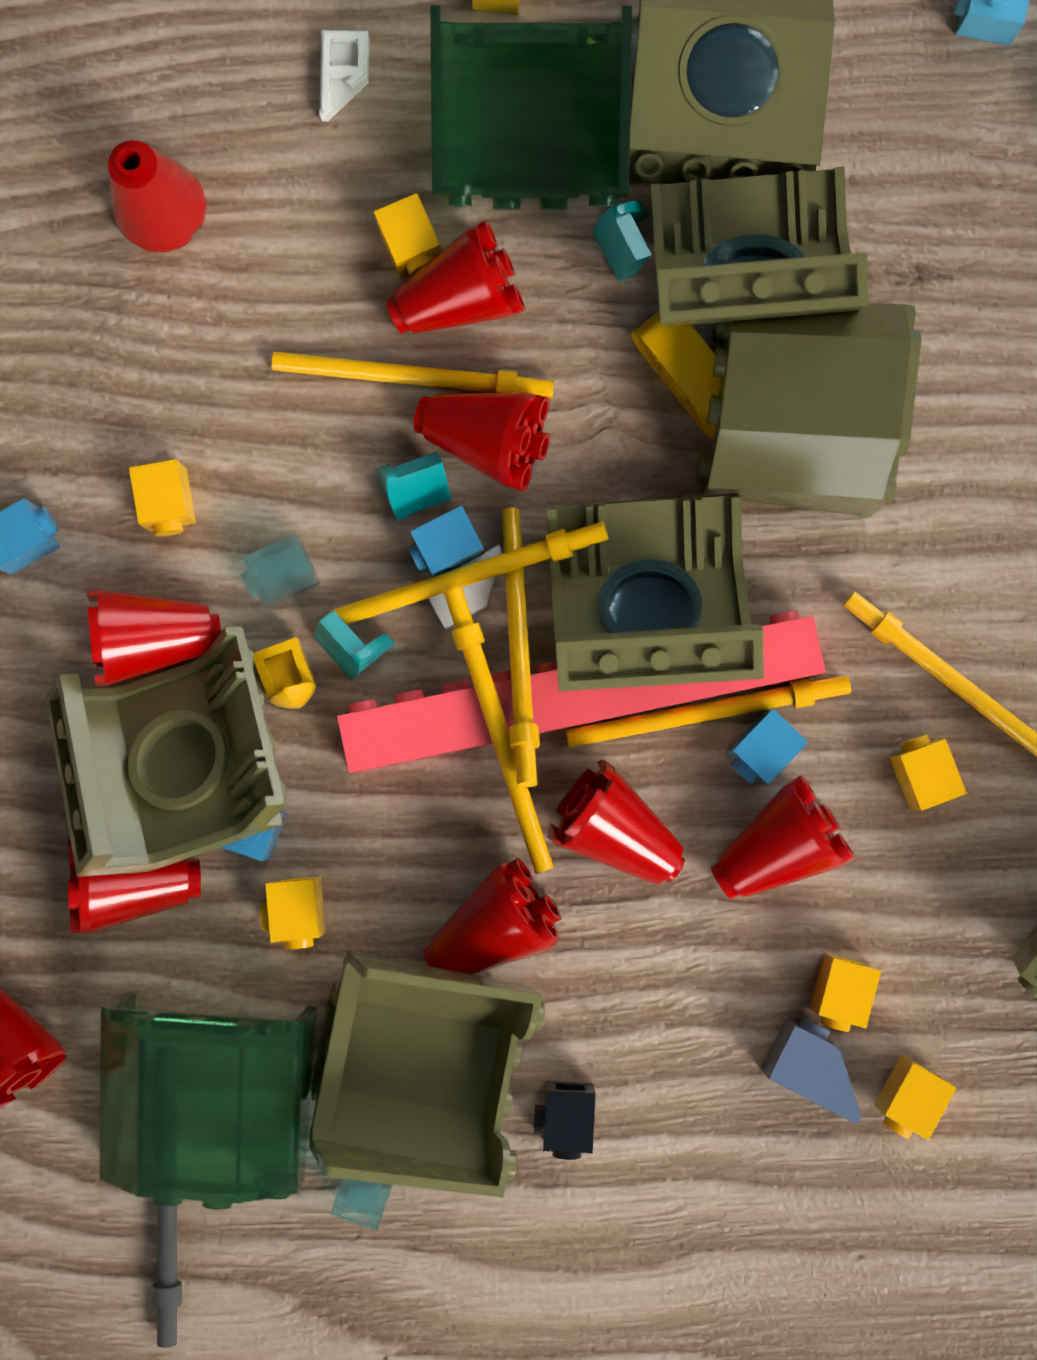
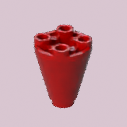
[386,220,526,334]
[413,392,550,491]
[711,775,855,900]
[68,837,201,934]
[424,858,561,974]

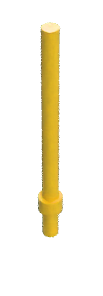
[272,352,555,399]
[501,507,540,787]
[331,521,609,625]
[444,587,554,874]
[843,591,1037,757]
[566,675,851,748]

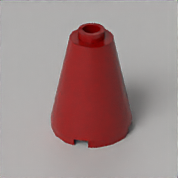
[108,140,206,253]
[87,589,221,686]
[547,759,685,885]
[0,987,67,1107]

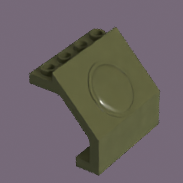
[45,627,286,877]

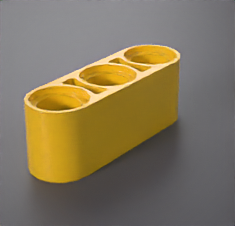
[631,311,721,439]

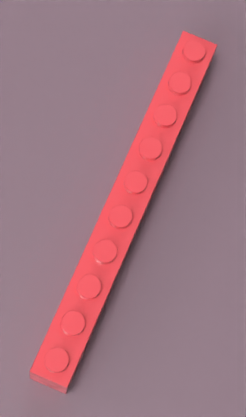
[337,610,826,773]

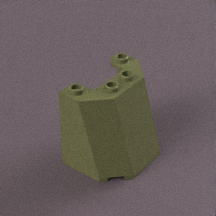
[696,303,922,516]
[309,951,545,1198]

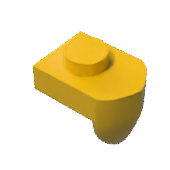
[253,637,316,709]

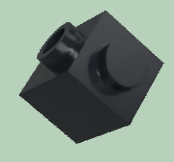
[534,1081,596,1160]

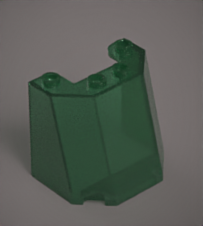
[430,5,632,211]
[100,993,317,1210]

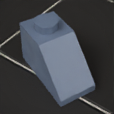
[761,1017,861,1125]

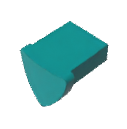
[592,200,652,282]
[374,452,452,521]
[313,610,395,680]

